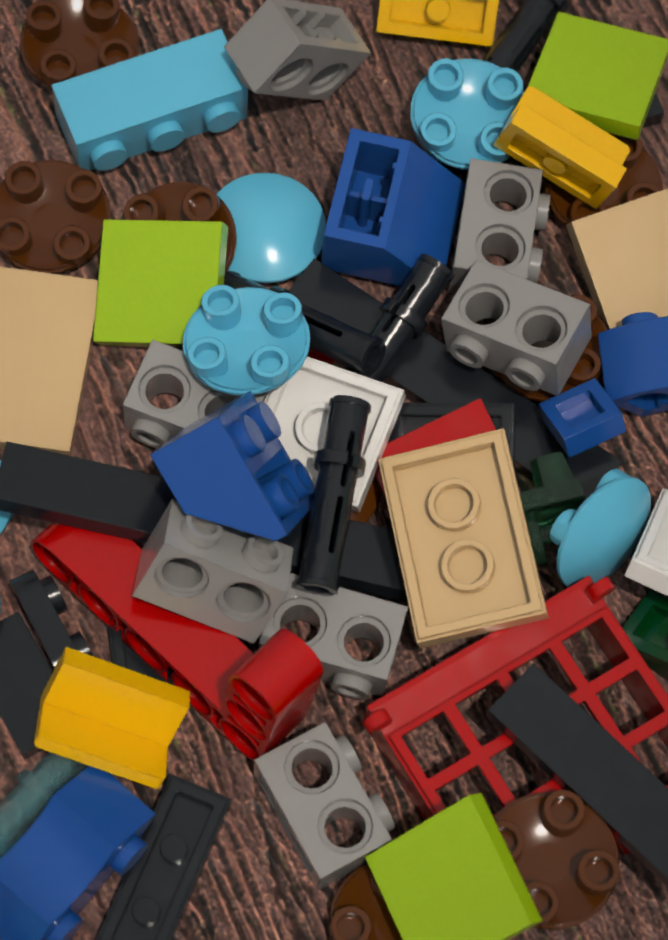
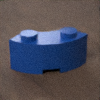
[598,312,668,417]
[0,766,156,940]

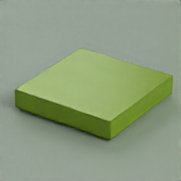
[527,11,668,140]
[93,219,228,348]
[365,793,543,940]

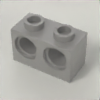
[224,0,371,101]
[448,158,551,295]
[441,260,592,396]
[122,340,268,448]
[132,499,293,643]
[259,573,408,700]
[254,722,395,891]

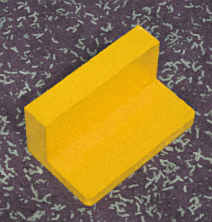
[376,0,499,46]
[493,86,630,209]
[34,647,190,789]

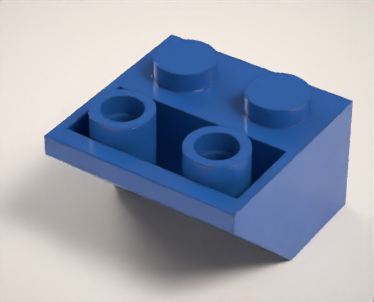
[321,128,465,286]
[150,391,314,541]

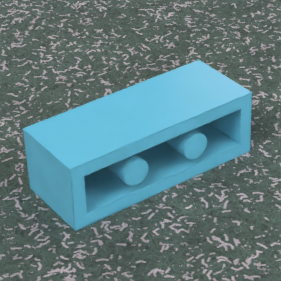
[51,28,248,171]

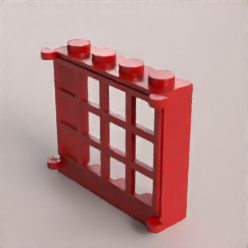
[362,576,668,856]

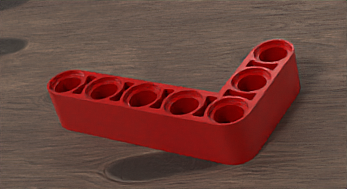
[31,522,324,761]

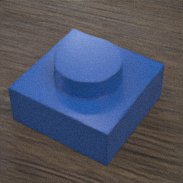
[539,378,627,458]

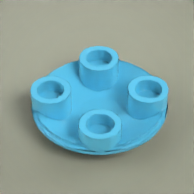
[410,58,524,170]
[216,173,326,283]
[183,285,310,396]
[550,468,651,587]

